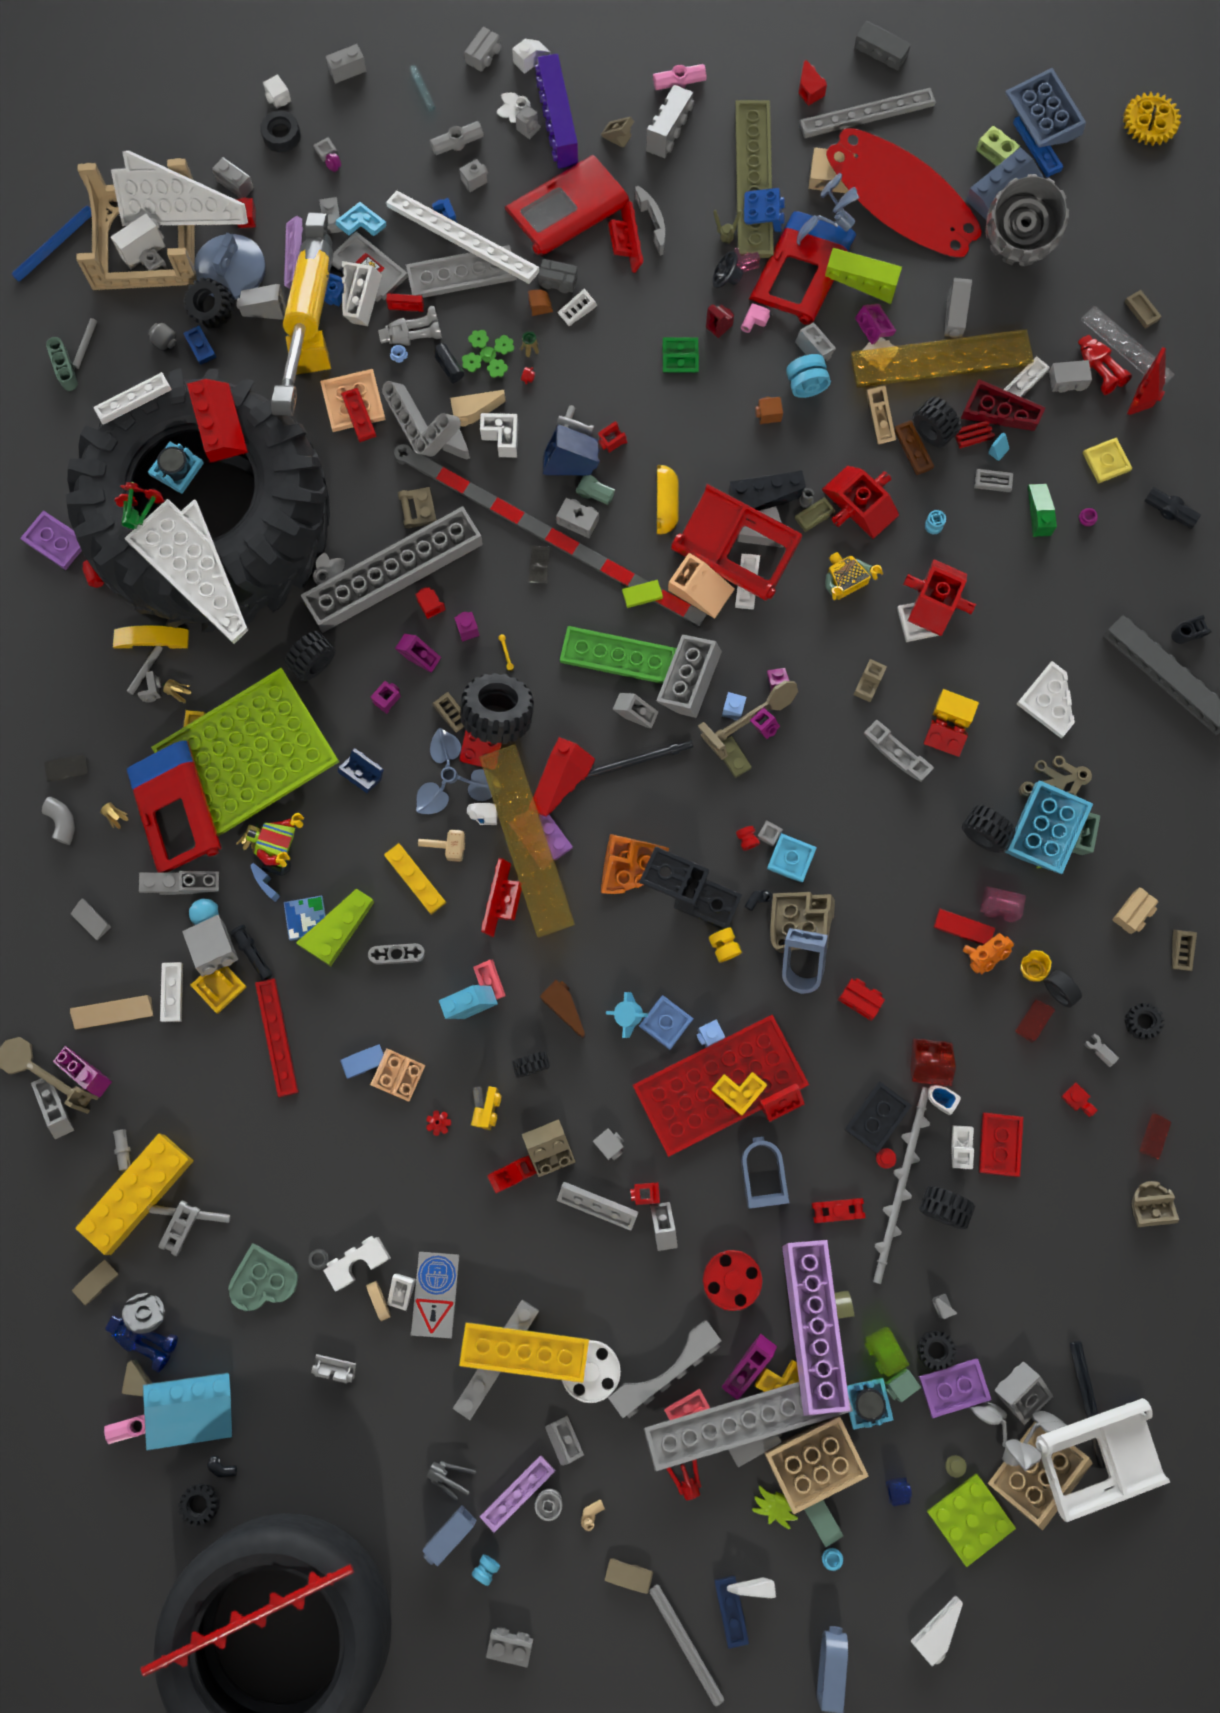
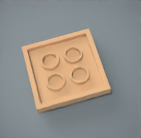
[320,369,386,432]

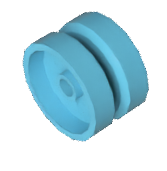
[786,354,831,398]

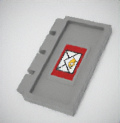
[332,232,408,302]

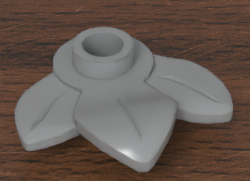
[313,553,345,585]

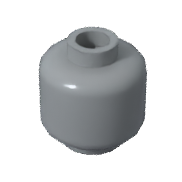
[148,323,176,350]

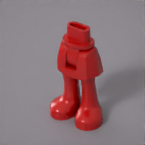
[1078,335,1132,395]

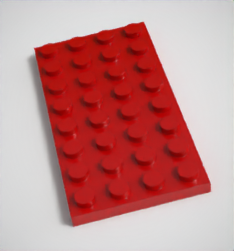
[632,1014,809,1157]

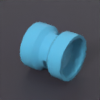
[925,510,946,534]
[471,1554,500,1586]

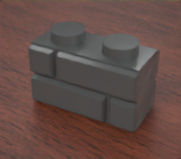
[538,259,578,293]

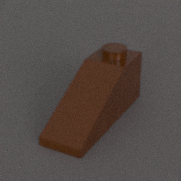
[540,980,585,1039]

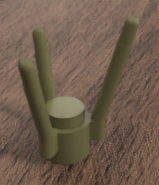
[713,210,742,244]

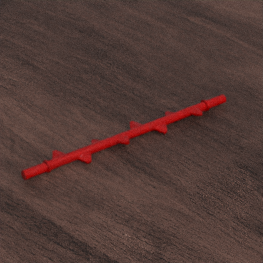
[141,1564,354,1677]

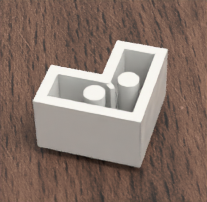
[480,413,518,458]

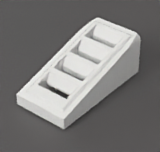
[557,289,597,326]
[727,1577,776,1598]

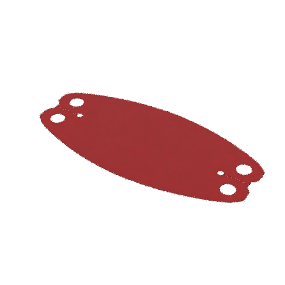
[826,128,982,257]

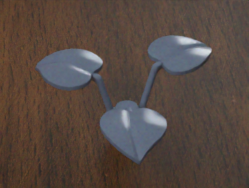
[797,173,859,245]
[416,728,501,814]

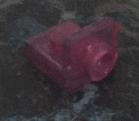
[734,248,760,272]

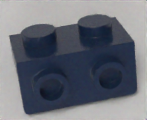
[337,748,384,793]

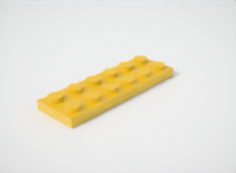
[459,1322,589,1383]

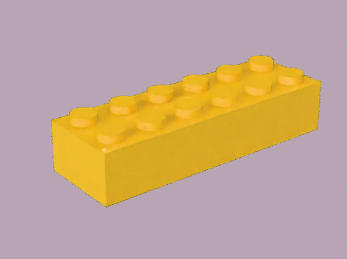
[75,1134,194,1255]

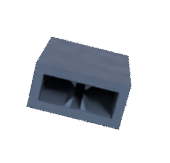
[422,1505,477,1566]

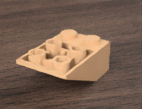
[668,553,734,619]

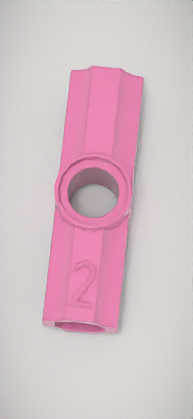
[653,64,706,90]
[104,1415,145,1444]

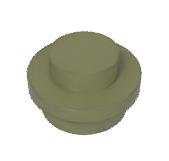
[945,1455,967,1477]

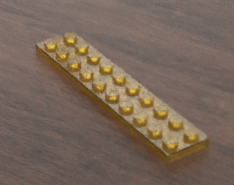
[851,329,1034,388]
[479,744,575,938]

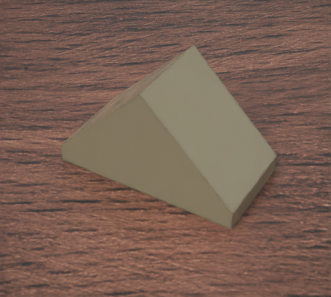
[122,1359,152,1396]

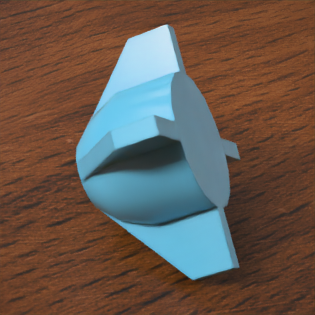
[606,992,648,1038]

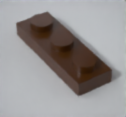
[894,420,934,476]

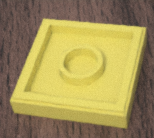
[1083,437,1132,484]

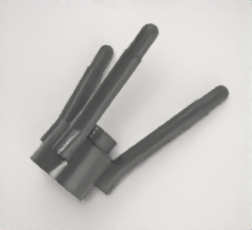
[427,1460,476,1501]

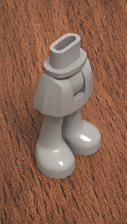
[378,306,442,345]

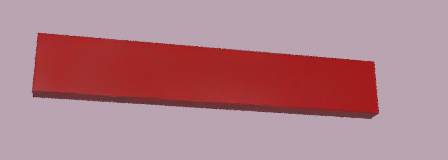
[255,978,299,1098]

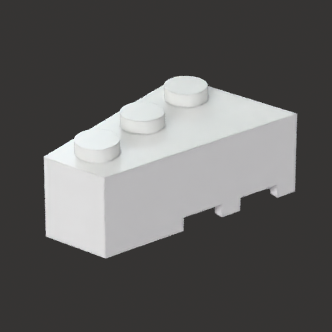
[342,261,382,326]

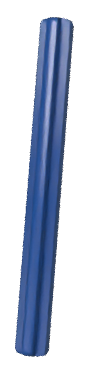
[12,206,92,281]

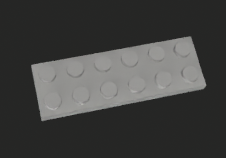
[406,245,517,298]

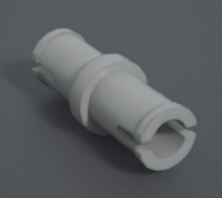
[113,1129,131,1172]

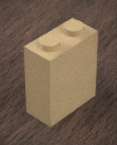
[808,148,856,193]

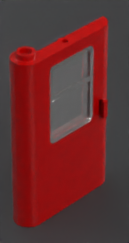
[505,155,630,257]

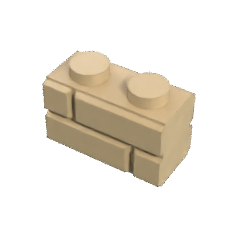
[1112,887,1158,934]

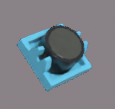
[148,442,204,494]
[847,1378,894,1430]

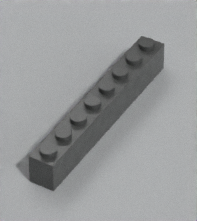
[1103,615,1220,736]

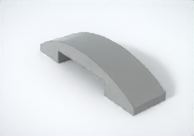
[635,186,665,255]
[864,720,934,782]

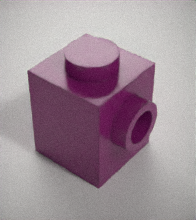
[454,611,479,642]

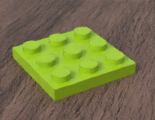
[927,1474,1016,1567]

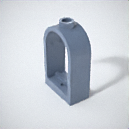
[782,928,828,994]
[741,1137,789,1209]
[816,1626,848,1713]

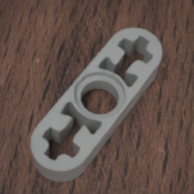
[368,943,425,965]

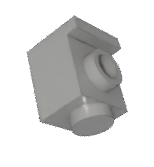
[516,105,541,139]
[139,248,168,271]

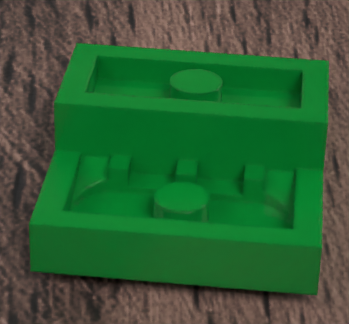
[663,337,699,373]

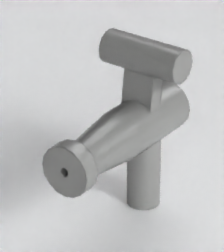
[556,405,594,436]

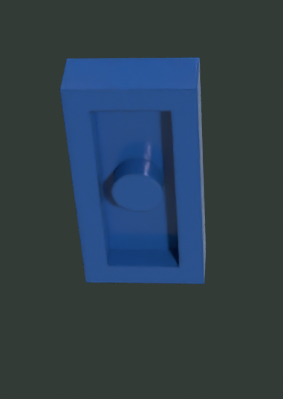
[183,326,216,365]

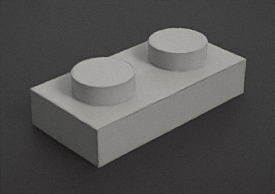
[319,197,342,234]

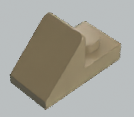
[601,117,634,147]

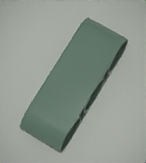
[46,337,78,391]
[804,1500,843,1547]

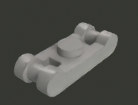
[158,1200,200,1256]

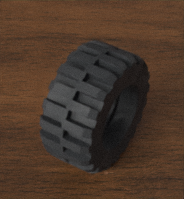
[460,673,534,744]

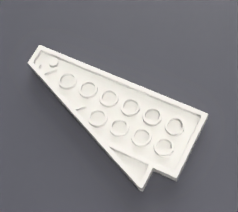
[111,151,248,226]
[125,499,248,644]

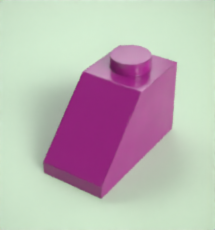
[395,634,441,673]

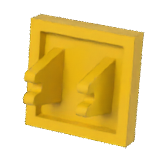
[191,966,247,1014]

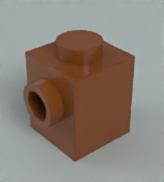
[755,397,783,424]

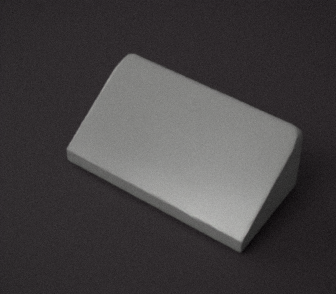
[71,899,111,940]
[545,1416,584,1466]

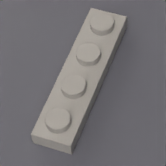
[557,1182,638,1231]

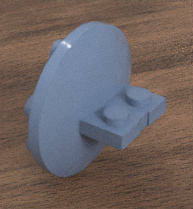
[194,233,266,300]

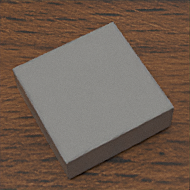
[313,137,338,161]
[757,820,783,847]

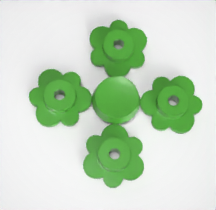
[462,330,514,378]

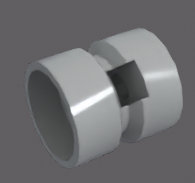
[535,1488,563,1521]

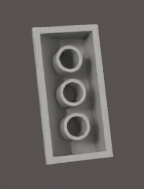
[656,634,722,718]

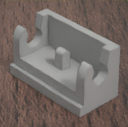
[795,322,836,361]

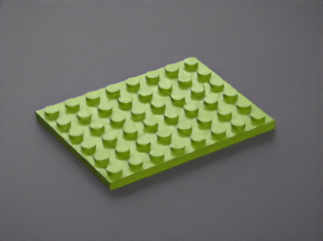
[151,668,339,837]

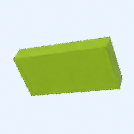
[622,580,663,608]

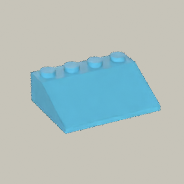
[1005,780,1093,874]
[143,1373,232,1450]

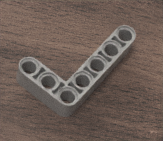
[382,381,461,456]

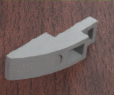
[139,871,219,895]

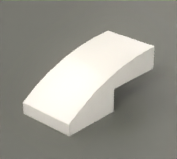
[952,1125,974,1169]

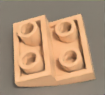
[370,1048,425,1102]

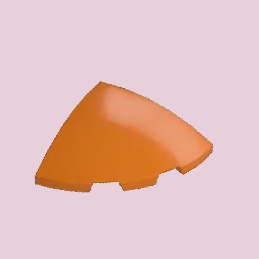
[601,834,669,894]

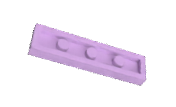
[284,216,303,288]
[480,1455,555,1532]

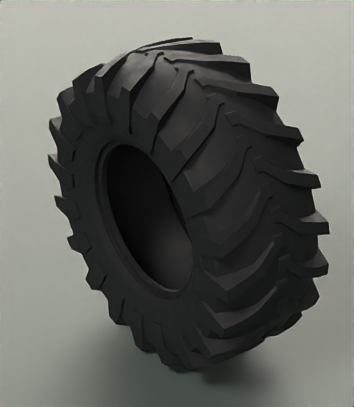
[66,369,330,632]

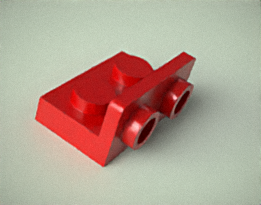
[761,1083,805,1122]

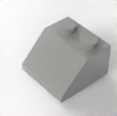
[995,1361,1053,1425]

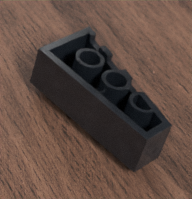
[729,470,806,511]

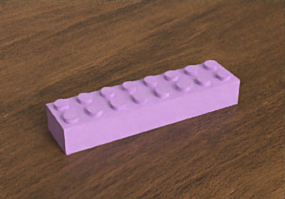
[782,1240,850,1416]

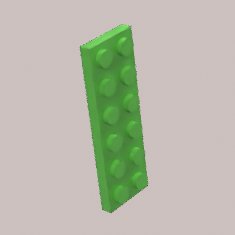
[560,626,677,684]

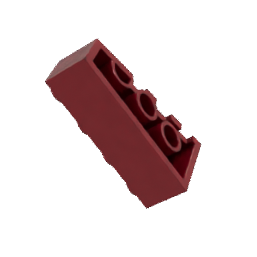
[961,379,1046,431]

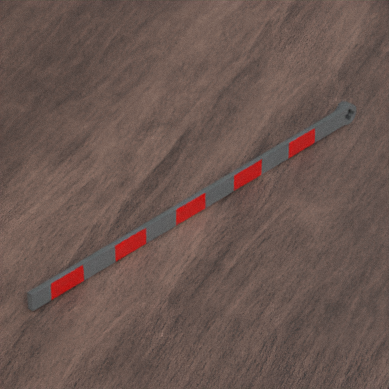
[394,444,707,627]

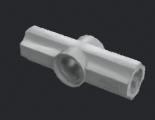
[430,121,484,155]

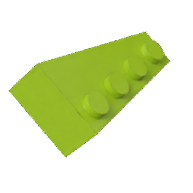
[825,248,902,304]
[296,889,374,967]

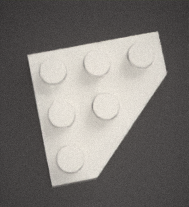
[1017,661,1075,739]

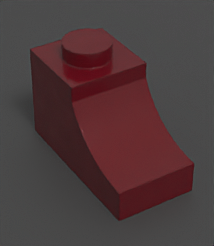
[706,304,734,338]

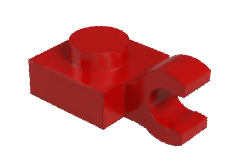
[1061,1083,1098,1117]

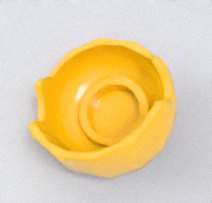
[1020,950,1052,981]

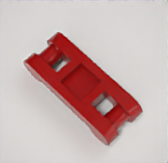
[812,1198,866,1223]

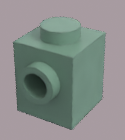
[885,1368,921,1403]

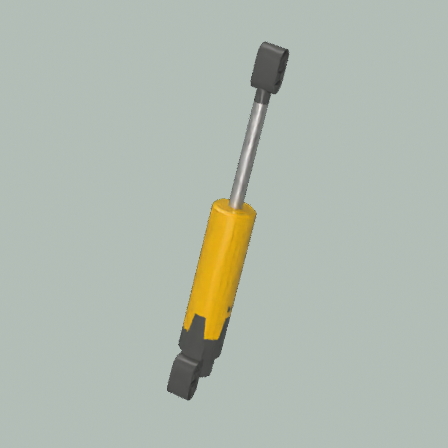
[271,212,333,416]

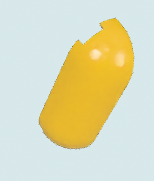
[657,465,679,534]

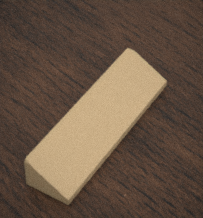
[70,995,153,1030]

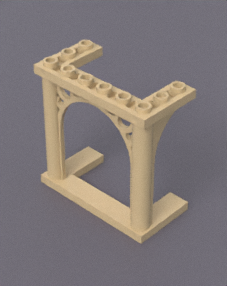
[77,158,197,290]

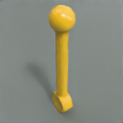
[498,634,514,671]

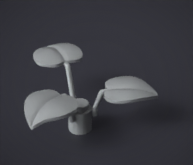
[968,1402,1067,1471]

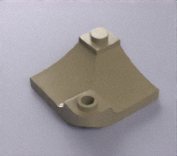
[770,892,835,953]

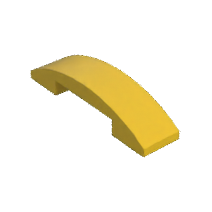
[113,626,189,648]

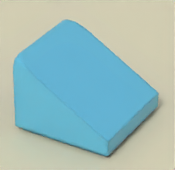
[988,432,1009,461]

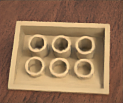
[764,1416,868,1514]
[988,1421,1093,1530]

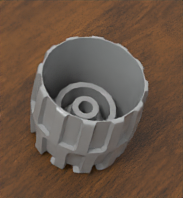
[985,174,1069,266]

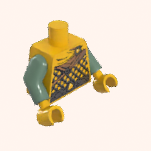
[825,552,883,600]

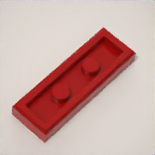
[341,387,377,443]
[933,909,995,945]

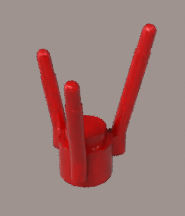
[666,1459,701,1500]

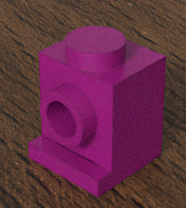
[370,681,401,714]
[750,707,780,739]

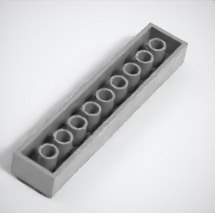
[301,506,483,633]

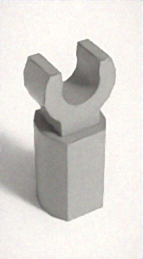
[1084,1034,1119,1067]

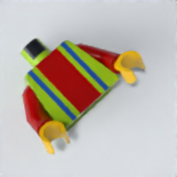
[246,813,304,867]

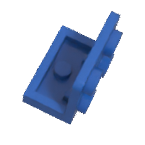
[744,188,785,232]

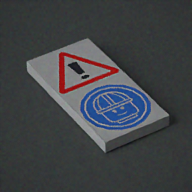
[411,1252,460,1338]

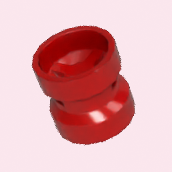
[736,826,760,851]

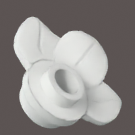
[497,93,530,123]

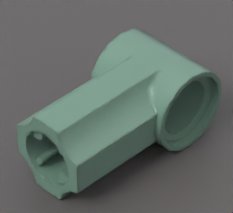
[576,475,615,505]

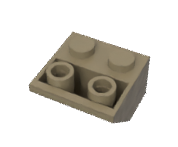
[522,1119,575,1177]

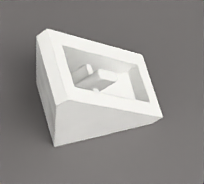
[387,1274,416,1311]

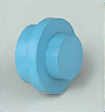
[822,1548,843,1571]

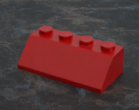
[187,379,248,463]

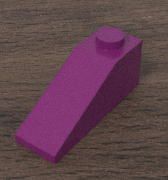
[721,1334,777,1400]

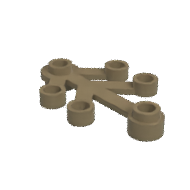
[1019,756,1092,798]

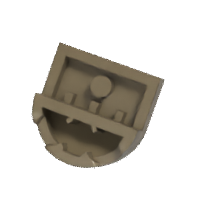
[1131,1181,1179,1227]

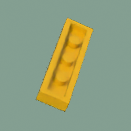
[384,843,446,914]

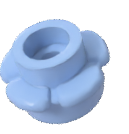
[390,345,408,363]

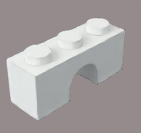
[323,1236,391,1292]

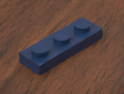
[714,1576,749,1649]

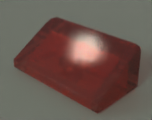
[1015,1000,1055,1043]
[1139,1114,1171,1159]

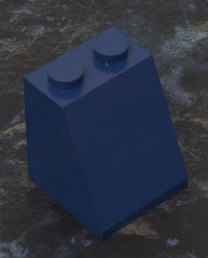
[543,424,600,475]

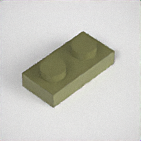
[722,736,752,778]

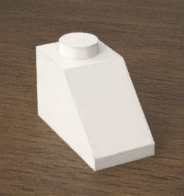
[512,39,550,74]

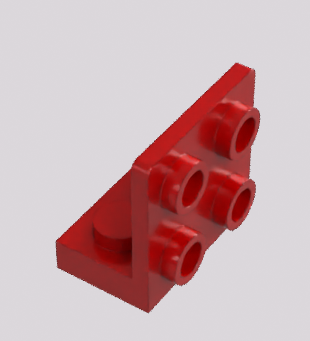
[459,730,502,770]

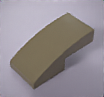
[853,659,887,702]
[72,1260,118,1306]
[604,1559,653,1594]

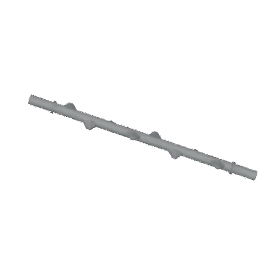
[873,1087,930,1284]

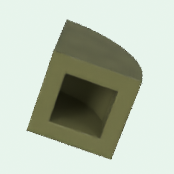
[834,1291,854,1319]

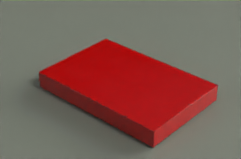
[979,1113,1023,1177]

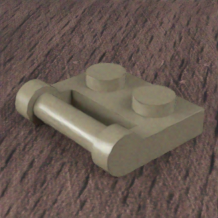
[398,487,437,528]

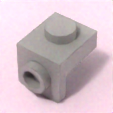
[138,671,162,702]

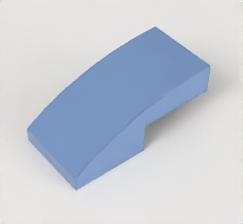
[251,863,280,902]
[340,1044,384,1079]

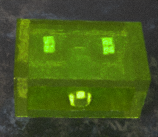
[864,1326,909,1377]

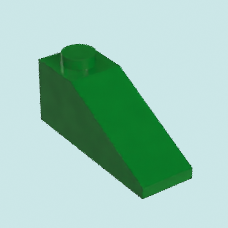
[1028,484,1057,537]

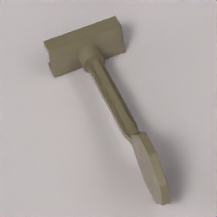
[698,681,798,760]
[0,1037,99,1114]

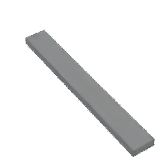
[799,88,936,138]

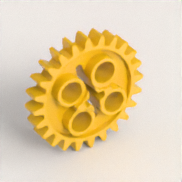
[1123,92,1181,146]

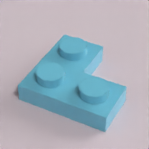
[336,202,386,236]

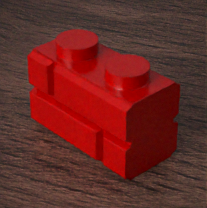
[838,978,885,1021]

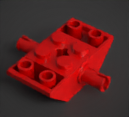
[822,466,899,539]
[903,559,976,636]

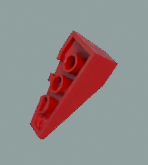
[1127,347,1166,415]
[529,737,595,817]

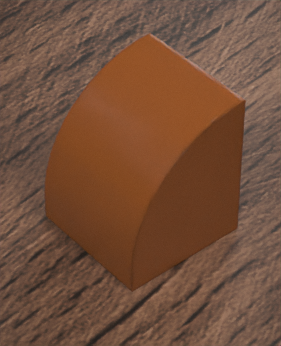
[528,290,553,316]

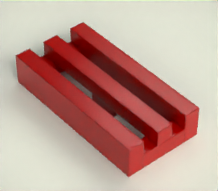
[386,294,424,312]
[955,421,995,448]

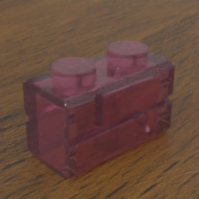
[980,887,1026,922]

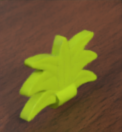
[752,1485,798,1529]

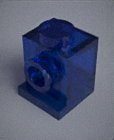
[886,1477,912,1506]

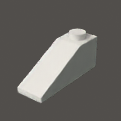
[911,1596,963,1666]

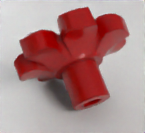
[426,1110,451,1136]

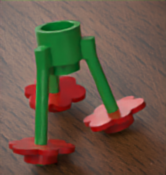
[115,482,165,529]

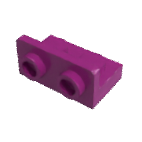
[855,304,896,344]

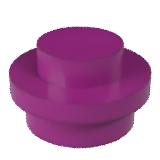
[325,153,341,172]
[1079,508,1098,526]

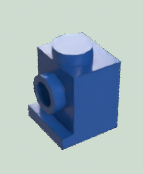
[324,273,344,306]

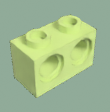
[976,126,1020,166]

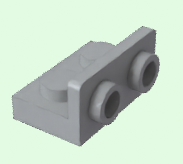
[486,1627,533,1667]

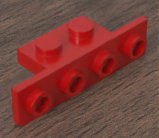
[608,201,643,273]
[481,858,523,937]

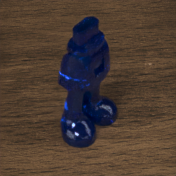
[105,1315,178,1373]

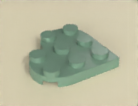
[228,1243,299,1311]

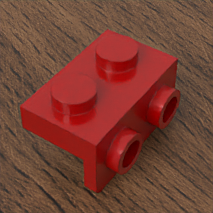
[924,719,968,757]

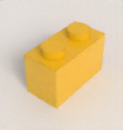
[932,689,979,728]

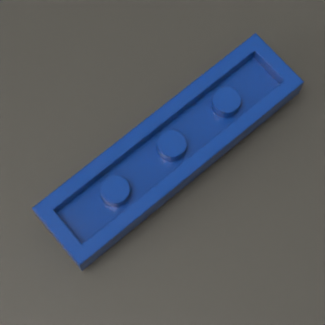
[1013,116,1063,178]

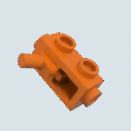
[963,933,1014,975]

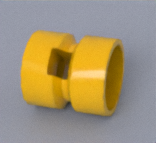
[708,928,742,963]

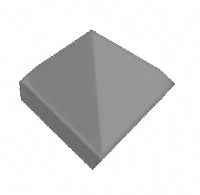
[932,1294,957,1319]

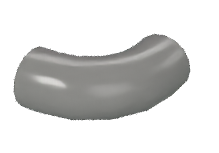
[42,797,75,845]

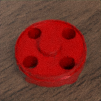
[703,1250,762,1311]

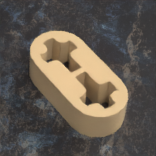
[366,1281,391,1321]

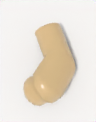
[581,1499,605,1531]

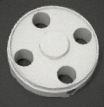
[562,1340,620,1403]

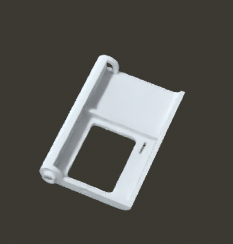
[1036,1399,1170,1522]

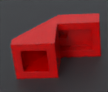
[487,1156,537,1193]

